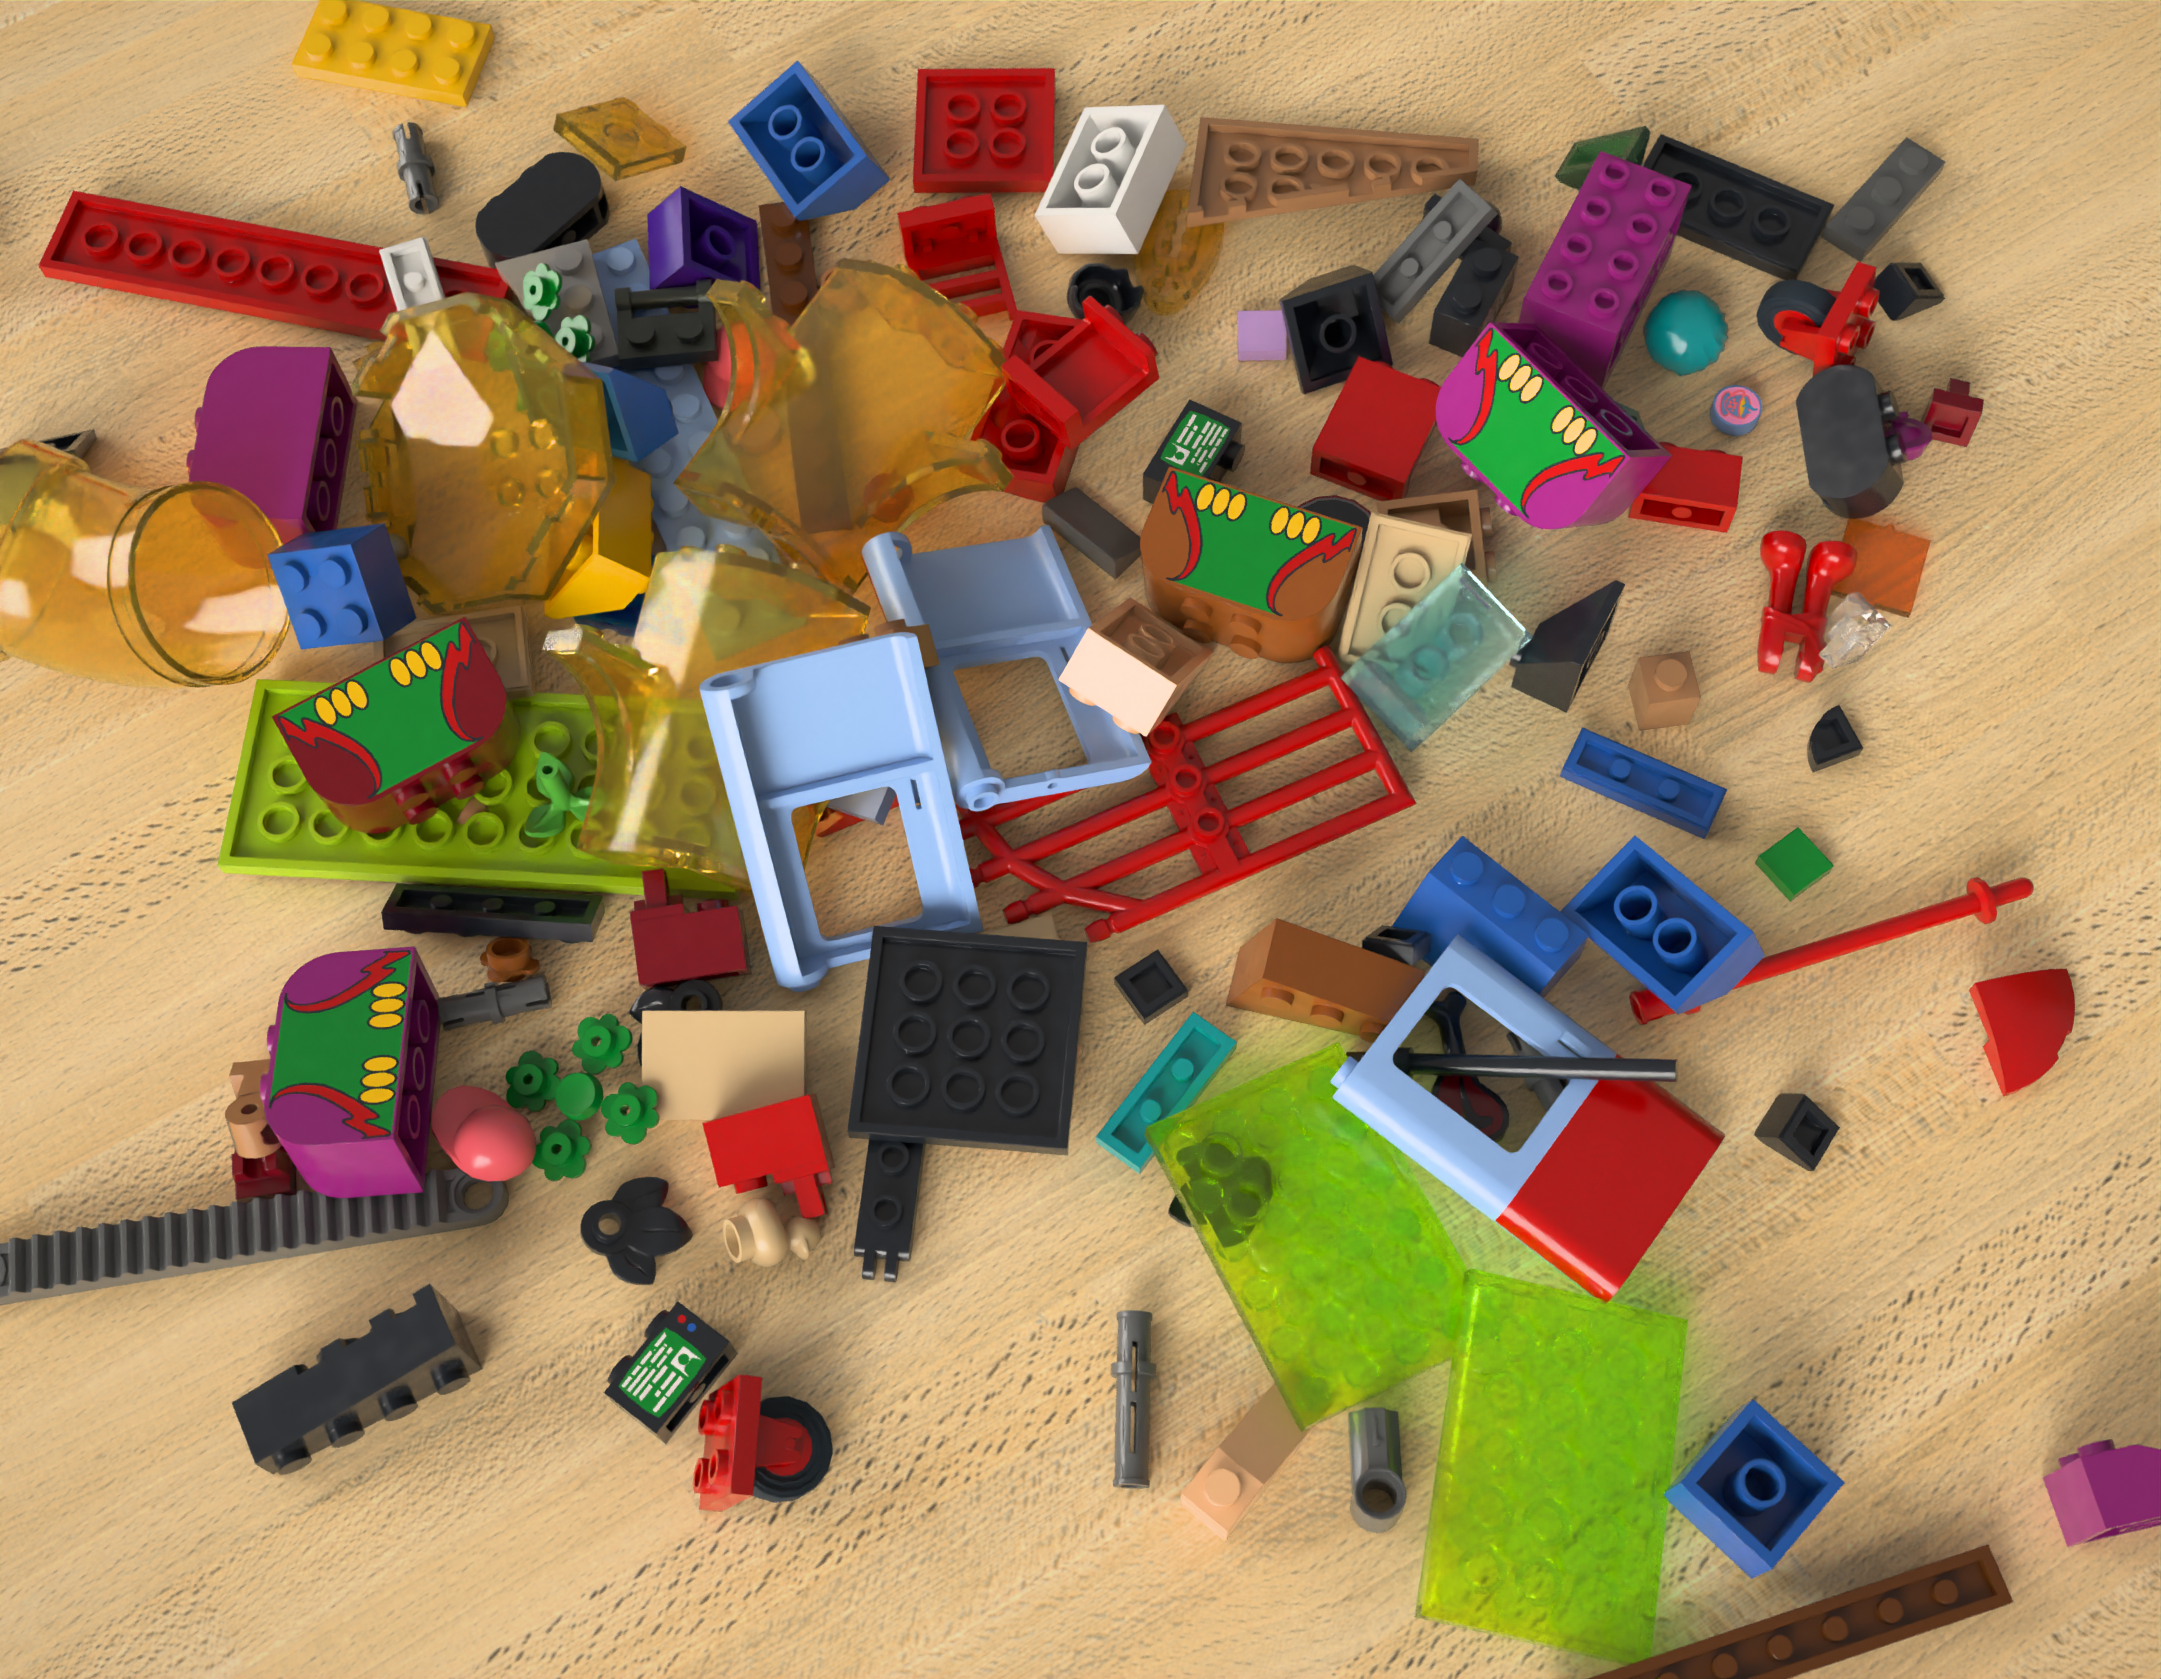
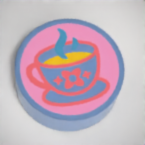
[1710,385,1762,436]

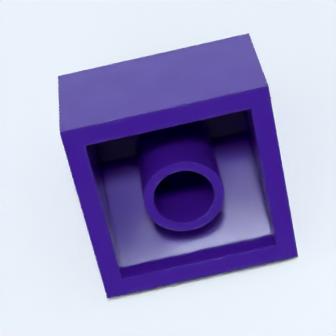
[647,186,761,309]

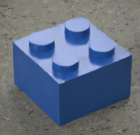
[267,523,417,649]
[1662,1399,1845,1579]

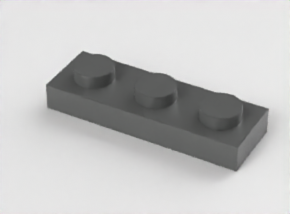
[1821,137,1945,262]
[1373,178,1498,324]

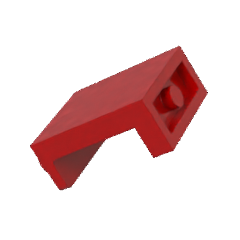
[1000,296,1159,450]
[1310,356,1441,501]

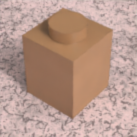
[1628,651,1701,731]

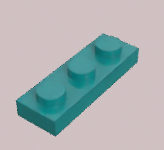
[1096,1012,1237,1174]

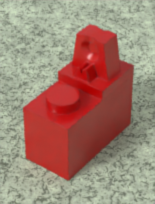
[702,1093,835,1219]

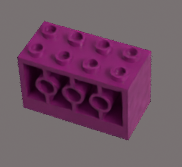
[1518,151,1692,390]

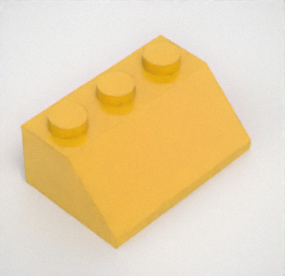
[544,451,654,619]

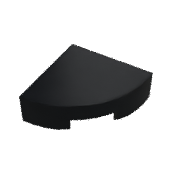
[1807,705,1863,773]

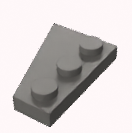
[495,239,620,368]

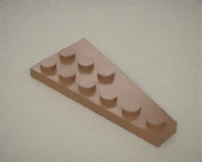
[1187,117,1479,228]

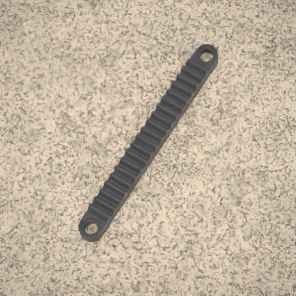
[0,1168,509,1306]

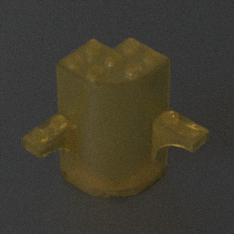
[673,258,1014,601]
[542,544,871,897]

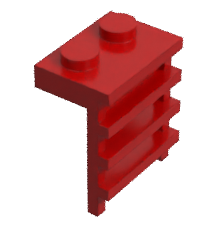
[897,193,1017,339]

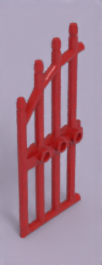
[956,646,1417,943]

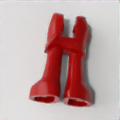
[1757,530,1858,683]

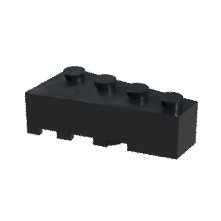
[232,1284,483,1475]

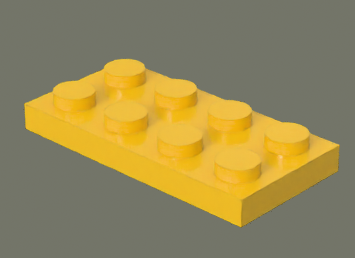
[291,0,495,107]

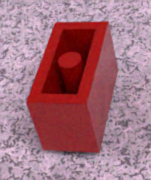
[1628,442,1743,533]

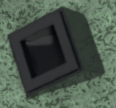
[1874,263,1945,321]
[1754,1093,1840,1171]

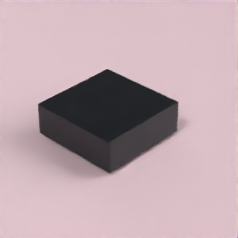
[1362,925,1431,965]
[1114,949,1188,1025]

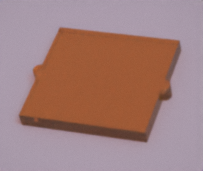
[1831,519,1931,618]

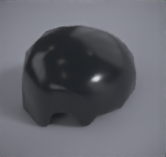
[1067,263,1144,324]

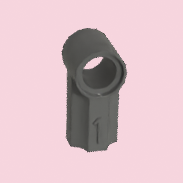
[1348,1408,1407,1533]

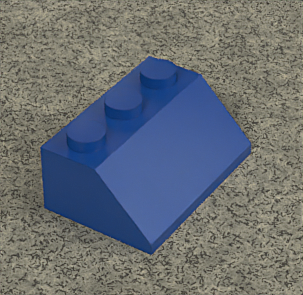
[728,60,890,221]
[507,347,679,462]
[1391,836,1589,1031]
[1560,836,1765,1014]

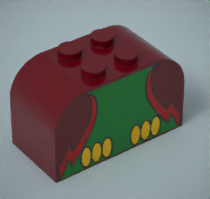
[272,617,521,834]

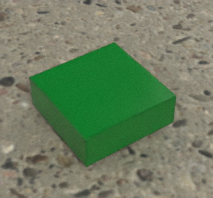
[1755,827,1834,902]

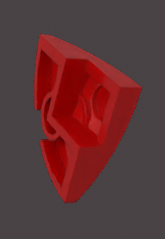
[1969,969,2075,1097]

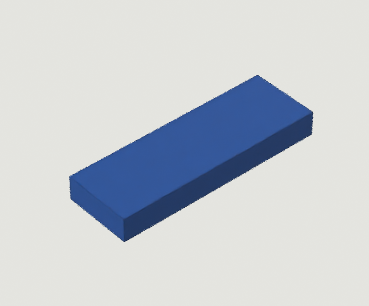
[1560,727,1727,839]

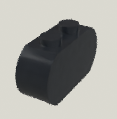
[475,152,610,269]
[1796,364,1908,519]

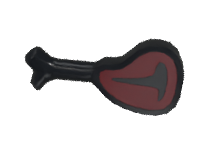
[1424,991,1509,1143]

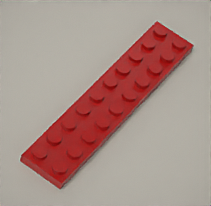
[38,190,514,361]

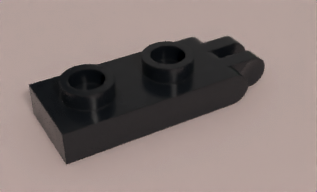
[854,1139,926,1282]

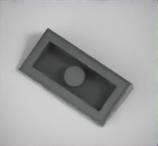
[1042,487,1141,580]

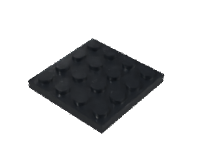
[847,926,1088,1156]

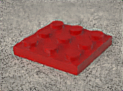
[913,68,1056,193]

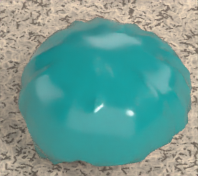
[1643,290,1728,376]

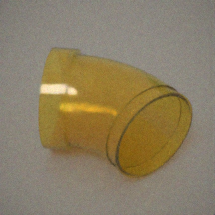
[0,438,291,689]

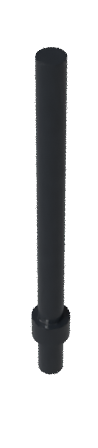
[1345,1047,1678,1082]

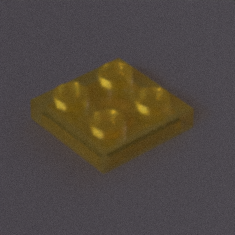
[553,97,687,181]

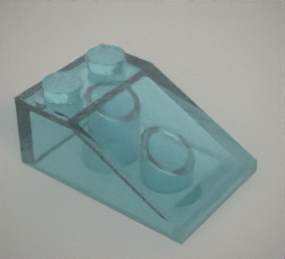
[1340,563,1533,752]

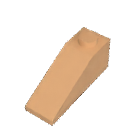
[1180,1369,1332,1542]

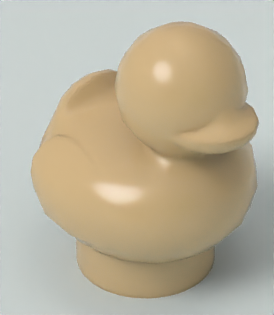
[723,1198,821,1267]

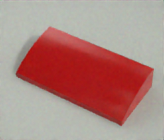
[960,310,1083,503]

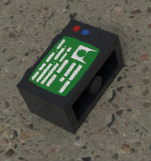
[1429,238,1519,357]
[1143,399,1245,504]
[604,1301,738,1444]

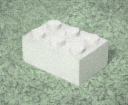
[1034,105,1187,254]

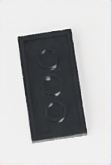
[1642,134,1834,280]

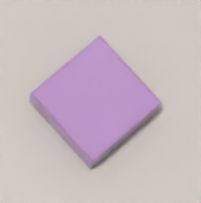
[1237,310,1287,361]

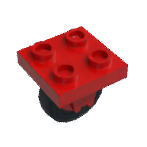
[1756,262,1880,377]
[693,1374,833,1512]

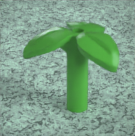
[525,752,612,838]

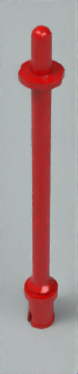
[1629,877,2034,1025]

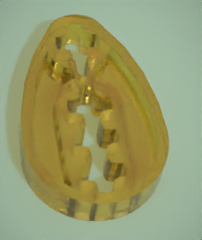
[1133,189,1224,316]

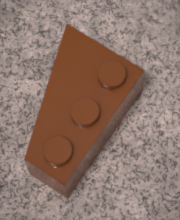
[1226,918,1425,1043]

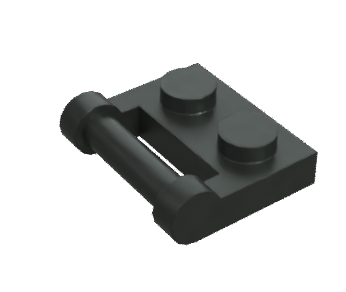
[615,279,718,371]

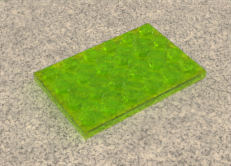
[1144,1042,1502,1433]
[1415,1268,1688,1665]

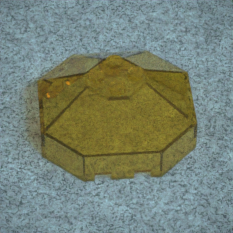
[351,292,615,616]

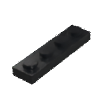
[381,883,605,944]

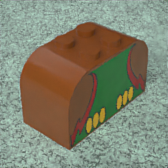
[1140,467,1363,663]

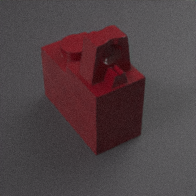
[629,868,752,990]

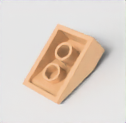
[1058,597,1214,736]

